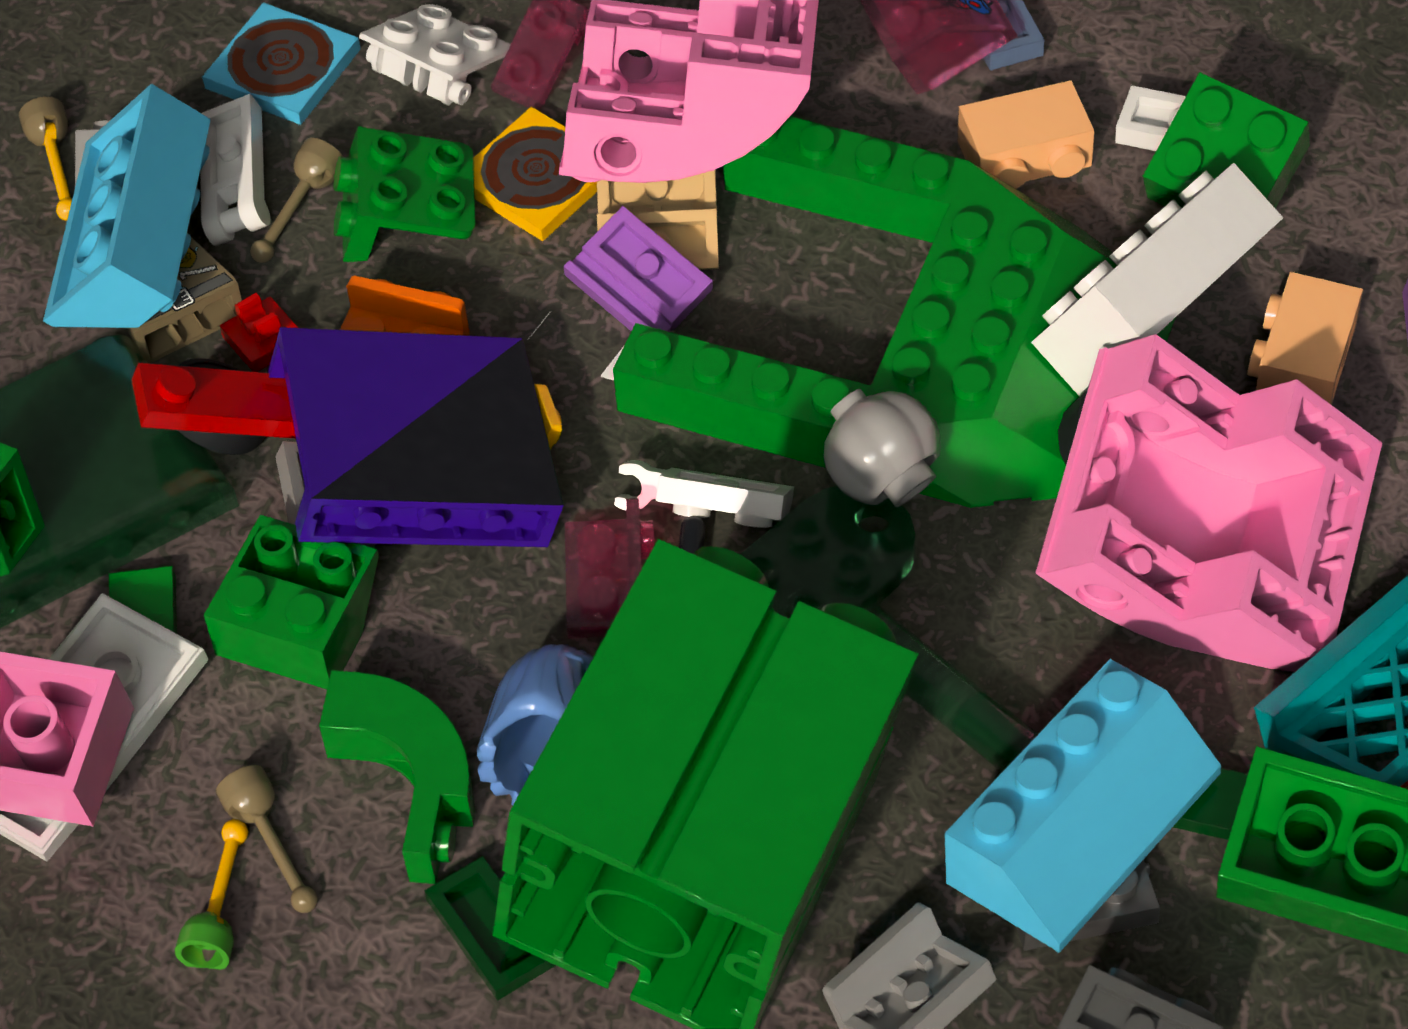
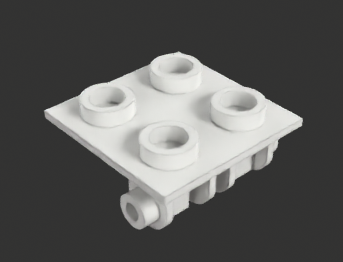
[359,4,516,106]

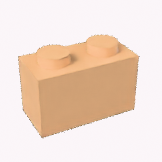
[958,80,1094,189]
[1247,272,1363,405]

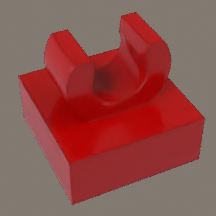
[219,293,298,372]

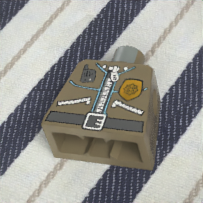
[127,237,242,363]

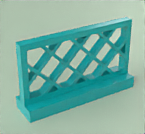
[1254,575,1408,787]

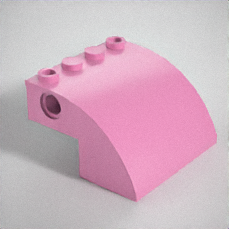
[559,0,819,183]
[1035,334,1382,672]

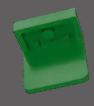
[334,126,475,262]

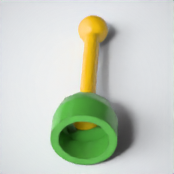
[175,819,248,970]

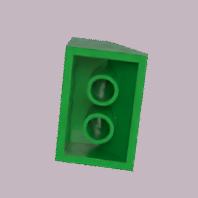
[1216,746,1408,954]

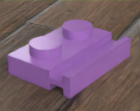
[564,206,713,332]

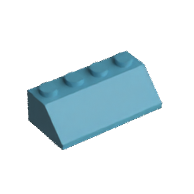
[43,84,211,328]
[945,659,1221,953]

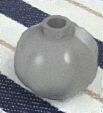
[824,389,941,507]

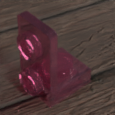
[491,0,589,110]

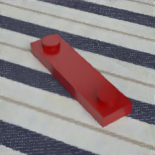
[131,363,296,439]

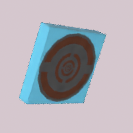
[202,3,361,125]

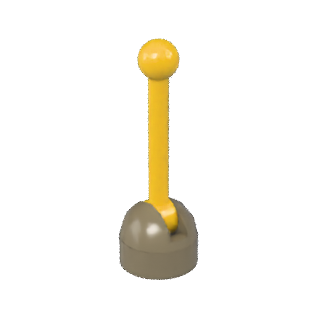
[19,97,72,221]

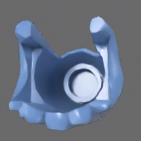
[477,644,593,806]

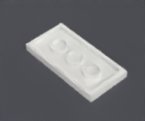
[0,593,209,861]

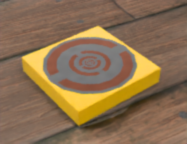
[473,107,597,241]

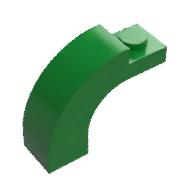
[319,670,475,884]

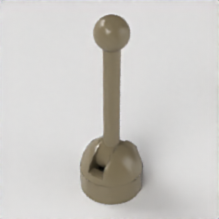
[250,138,343,263]
[216,765,318,913]

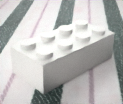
[1031,163,1283,397]

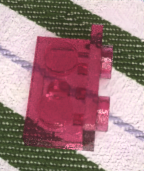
[565,498,655,639]

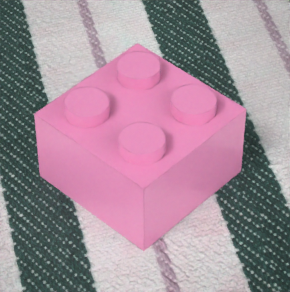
[0,652,134,826]

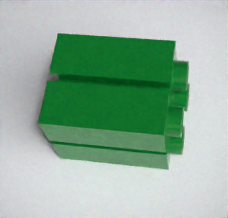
[493,539,918,1029]

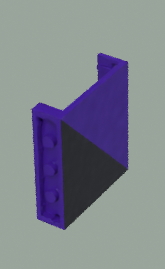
[268,327,564,547]

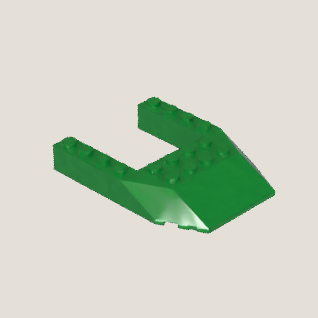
[613,116,1177,508]

